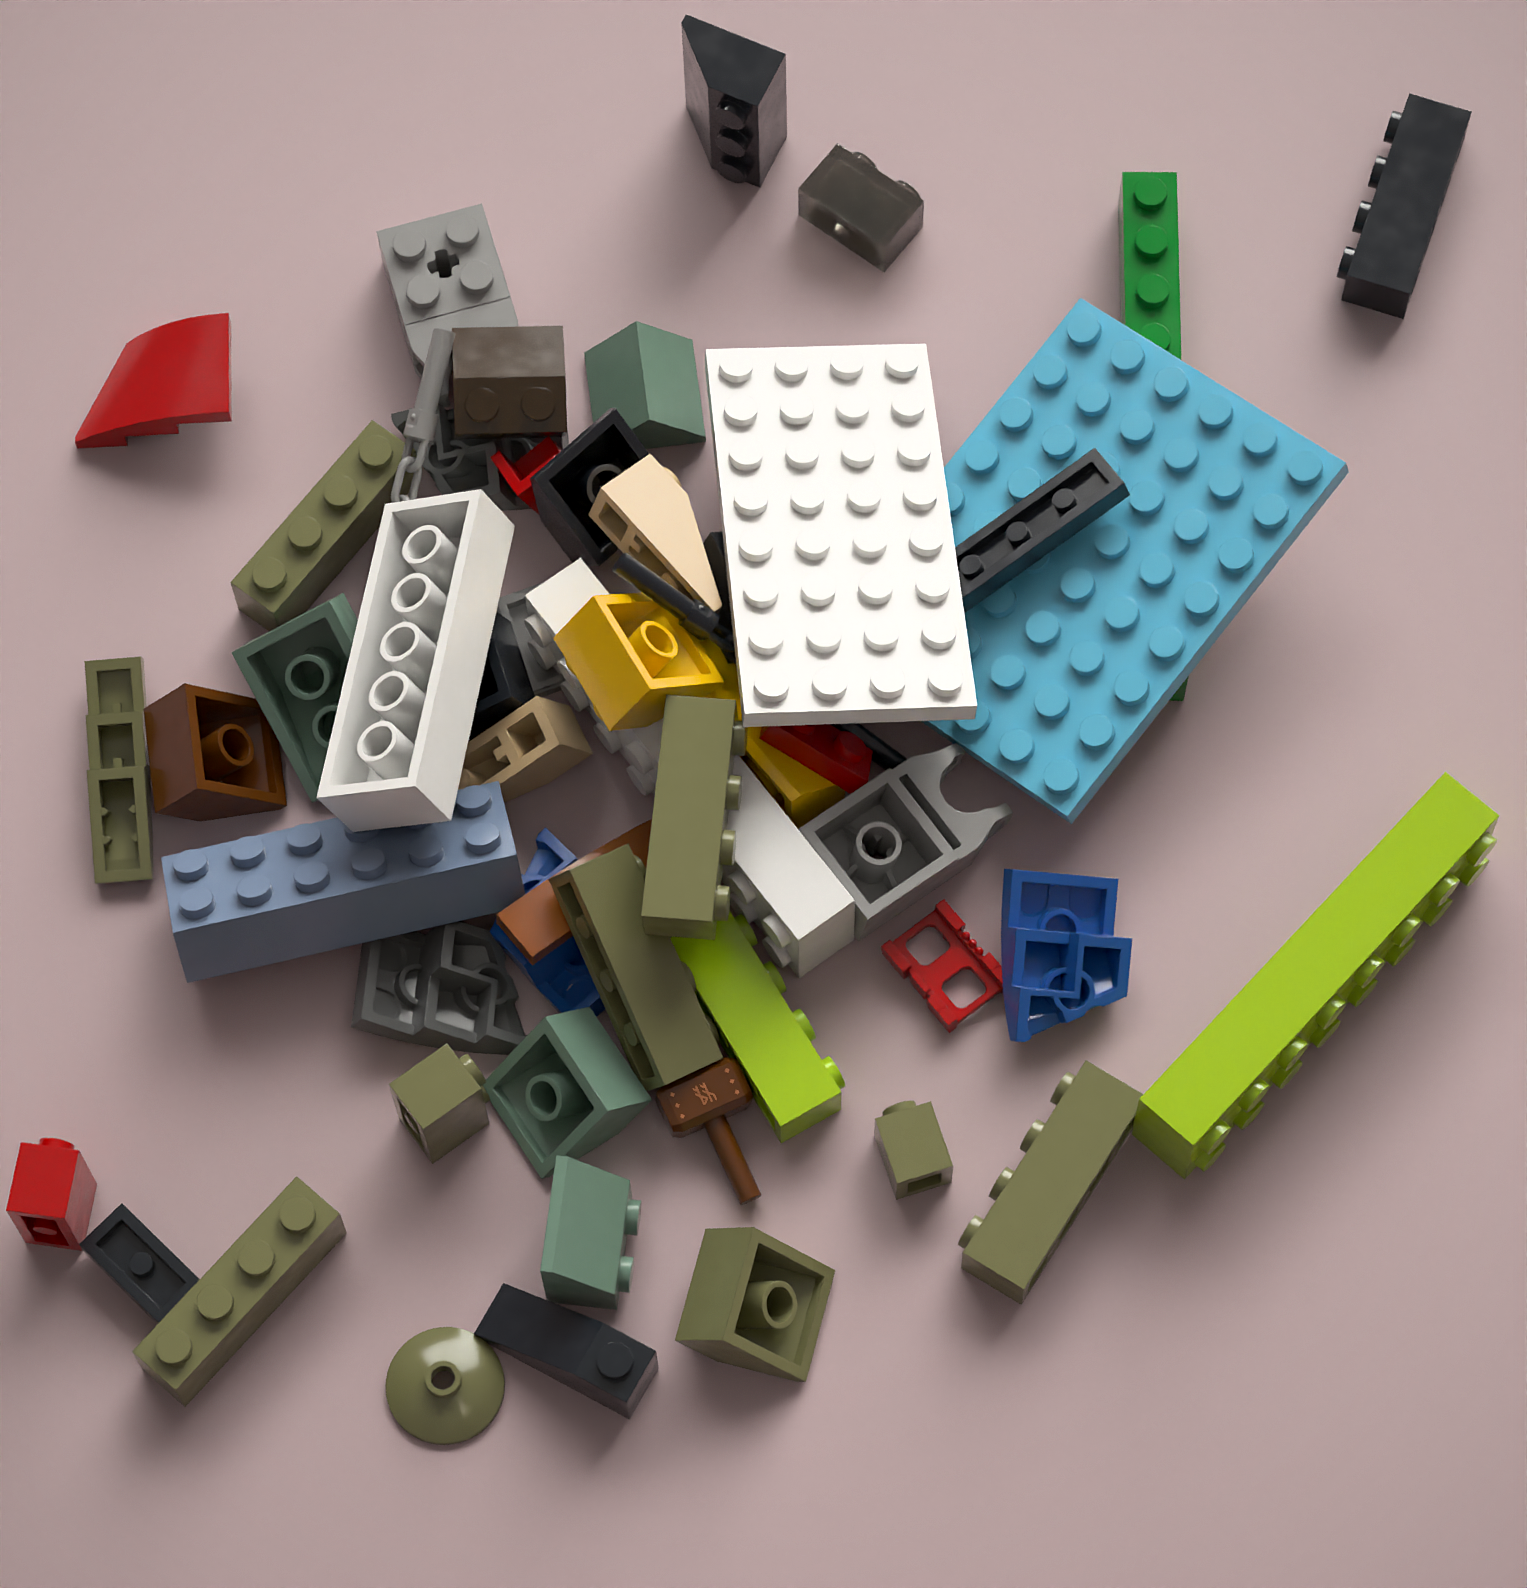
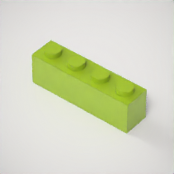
[671,910,846,1143]

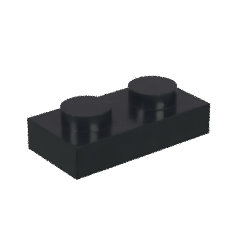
[79,1203,200,1324]

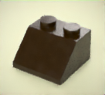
[452,326,567,440]

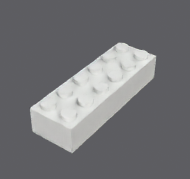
[317,489,515,832]

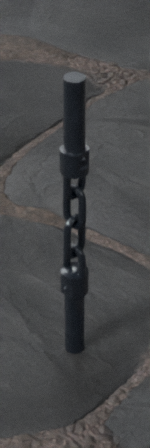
[612,552,907,770]

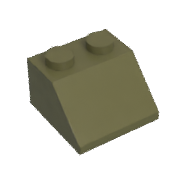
[675,1227,835,1382]

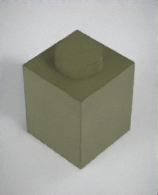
[874,1101,953,1200]

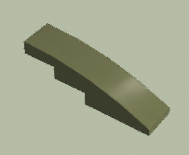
[84,656,153,884]

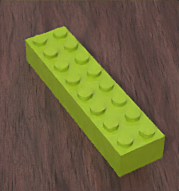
[1132,771,1500,1180]

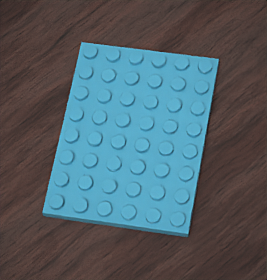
[921,298,1349,824]

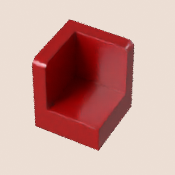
[490,436,562,515]

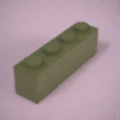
[230,420,417,631]
[641,695,748,940]
[548,843,723,1091]
[958,1060,1143,1305]
[132,1176,347,1407]

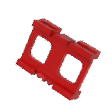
[881,899,1003,1033]

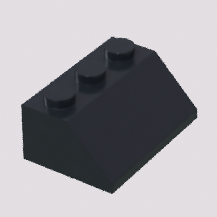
[681,14,787,188]

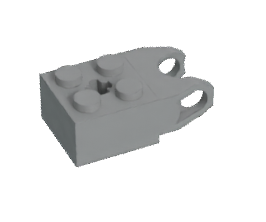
[376,203,518,408]
[798,743,1013,941]

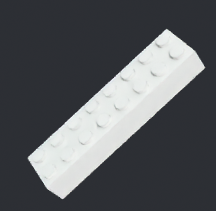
[524,558,855,978]

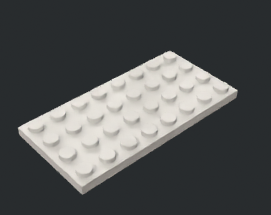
[704,344,977,727]

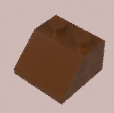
[143,683,287,822]

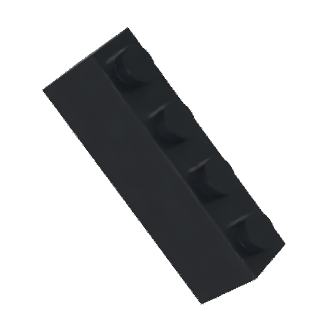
[1336,93,1472,319]

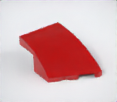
[75,313,232,449]

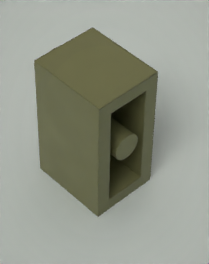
[389,1043,490,1164]

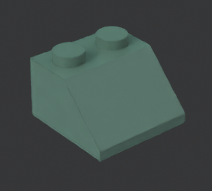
[483,1007,652,1179]
[540,1155,641,1310]

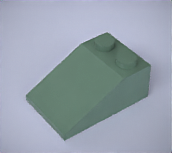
[232,593,358,803]

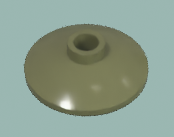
[386,1327,505,1445]

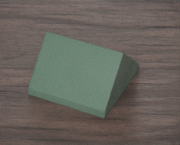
[584,321,706,449]

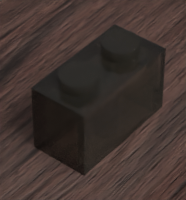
[798,143,924,272]

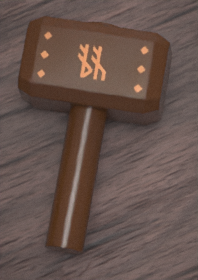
[655,1057,762,1205]

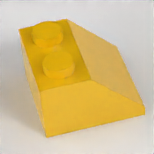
[553,592,725,731]

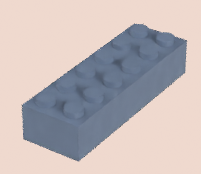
[161,781,525,983]

